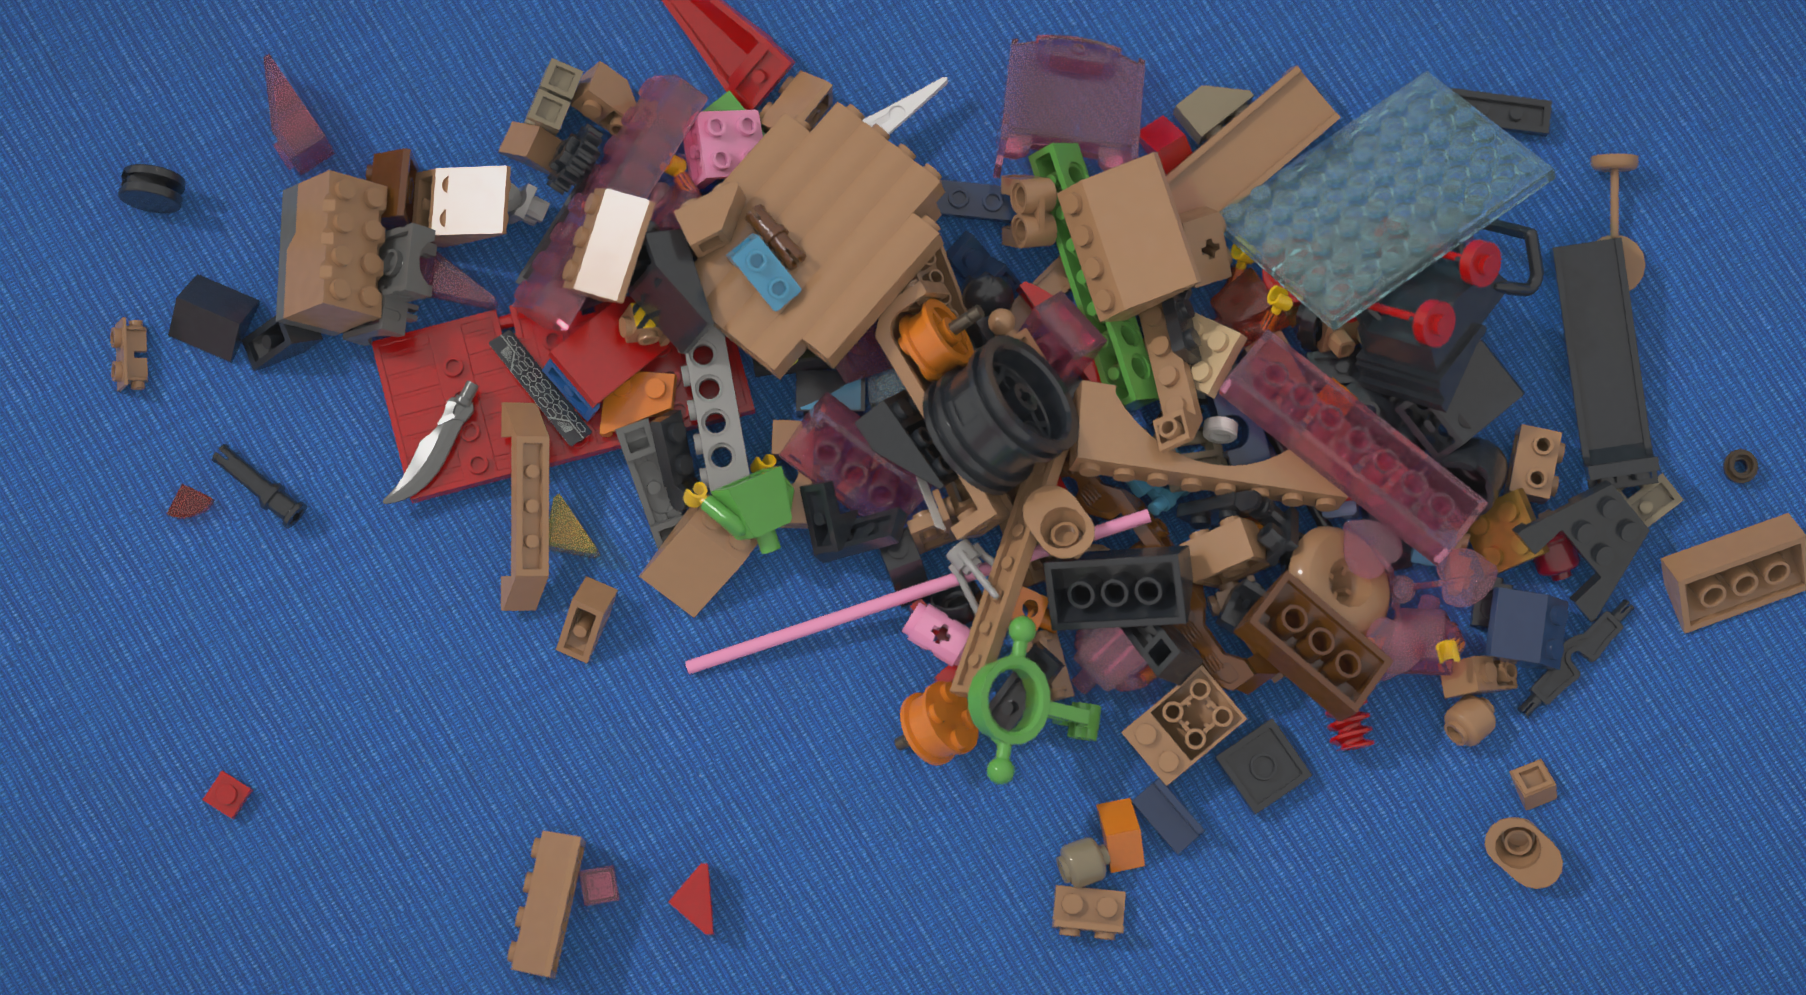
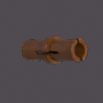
[745,204,806,270]

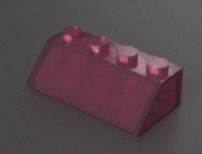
[779,392,932,517]

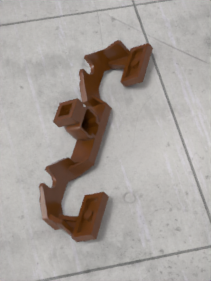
[1060,448,1285,695]

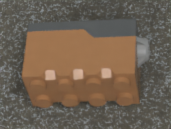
[276,170,387,336]

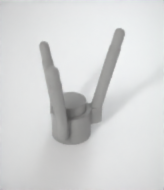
[946,539,999,615]

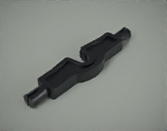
[1517,599,1635,718]

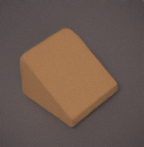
[1509,759,1557,810]

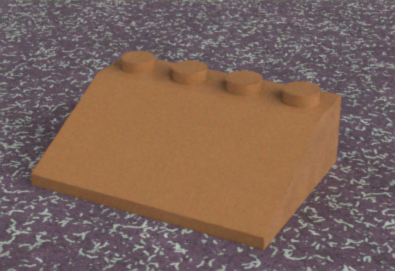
[1057,152,1202,323]

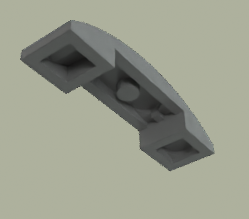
[615,418,683,549]

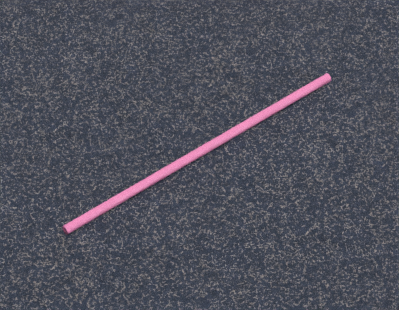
[685,509,1152,674]

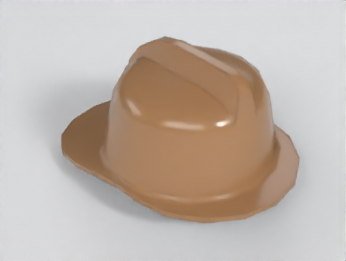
[1023,486,1095,559]
[1485,817,1563,889]

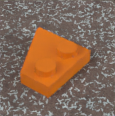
[599,371,677,437]

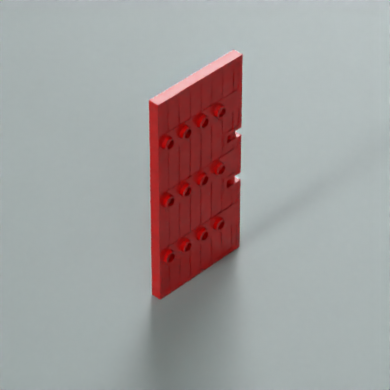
[372,290,755,503]

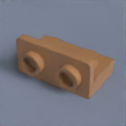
[906,489,959,554]
[1052,885,1126,940]

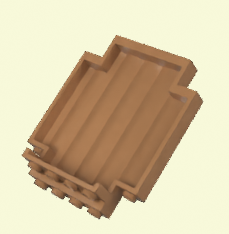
[681,102,945,379]

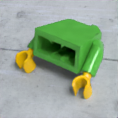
[683,454,794,554]

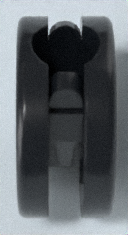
[118,164,186,213]

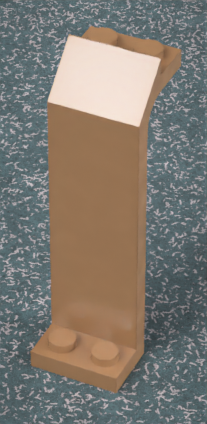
[1166,65,1341,217]
[875,279,1014,540]

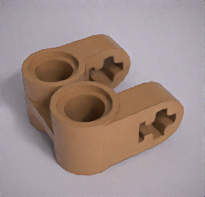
[1001,174,1057,248]

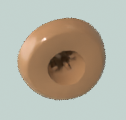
[1289,526,1390,637]

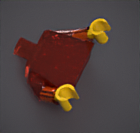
[1210,240,1293,347]

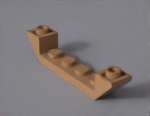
[1139,303,1203,454]
[501,402,549,611]

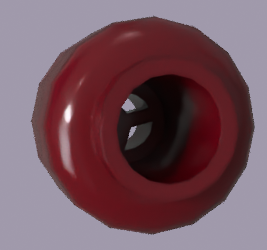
[1533,531,1580,581]

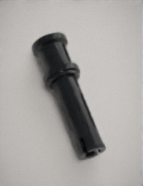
[212,444,307,529]

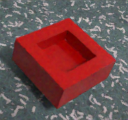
[203,771,253,819]

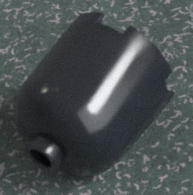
[1427,437,1508,522]

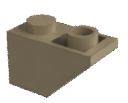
[1173,85,1254,145]

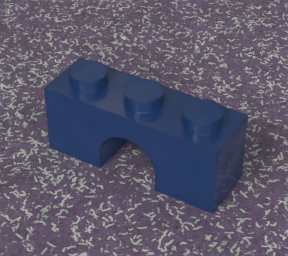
[1205,374,1276,466]

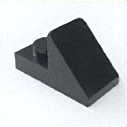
[799,480,858,554]

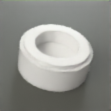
[1203,416,1238,444]

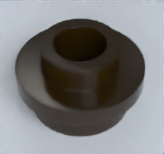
[1723,449,1758,484]

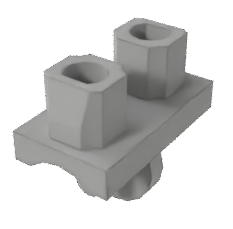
[508,183,550,226]

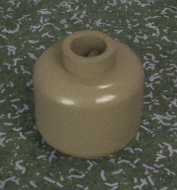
[1056,837,1111,888]

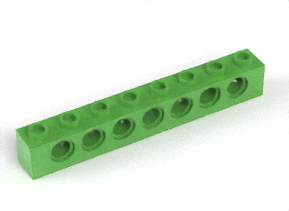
[1028,143,1159,411]

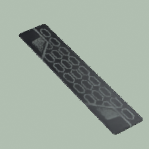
[489,330,592,446]

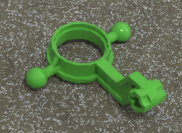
[968,616,1101,785]

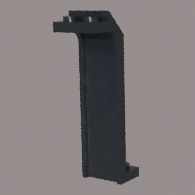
[1549,237,1660,489]

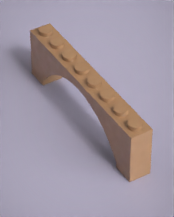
[1069,380,1351,512]

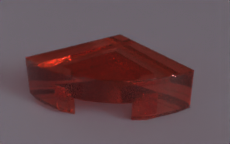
[166,484,215,519]

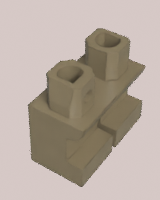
[524,58,583,136]

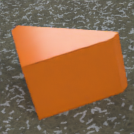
[1096,798,1145,873]

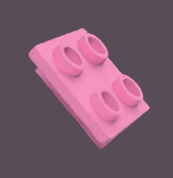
[681,110,763,190]

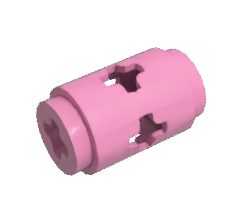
[902,602,971,666]

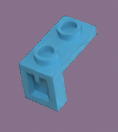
[726,233,801,311]

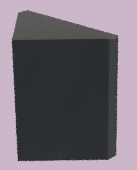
[168,274,260,363]

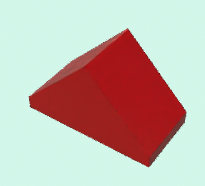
[1135,115,1193,175]
[668,863,714,936]

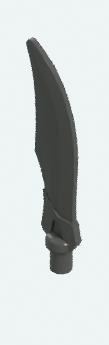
[383,380,479,505]

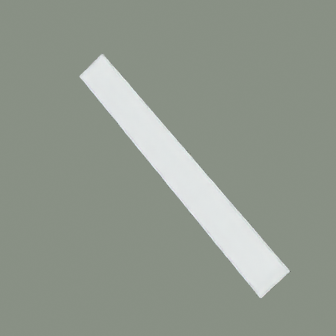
[915,475,946,531]

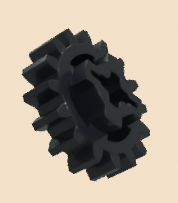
[546,123,603,195]

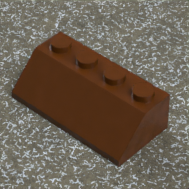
[1233,570,1394,722]

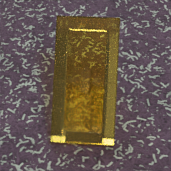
[549,493,600,559]

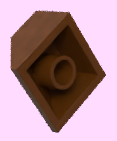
[366,148,418,230]

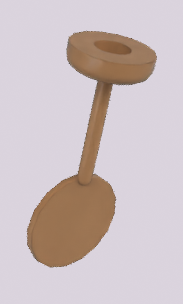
[1591,154,1646,291]

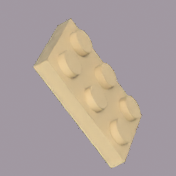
[1143,313,1248,399]

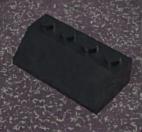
[1043,545,1193,631]

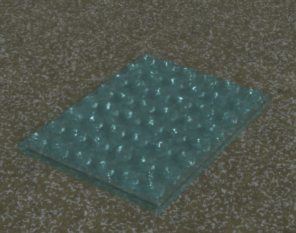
[1220,71,1556,331]

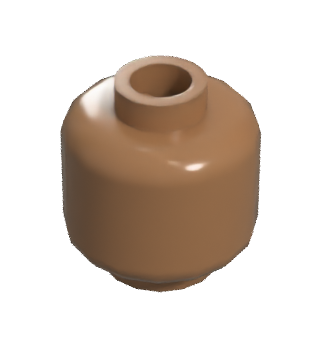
[1444,695,1496,747]

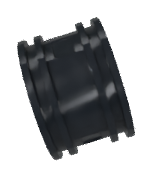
[922,335,1080,495]

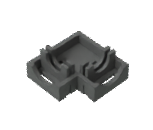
[343,223,437,346]

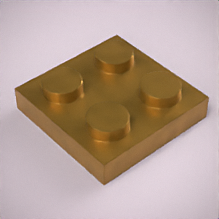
[1466,488,1550,577]

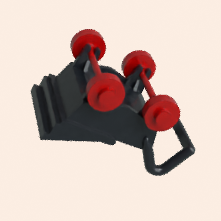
[1328,209,1544,413]

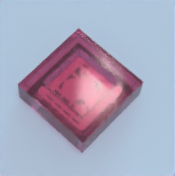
[579,865,620,906]

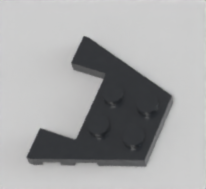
[1512,480,1650,622]

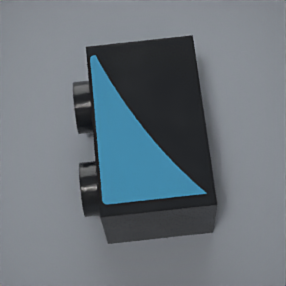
[796,370,865,422]

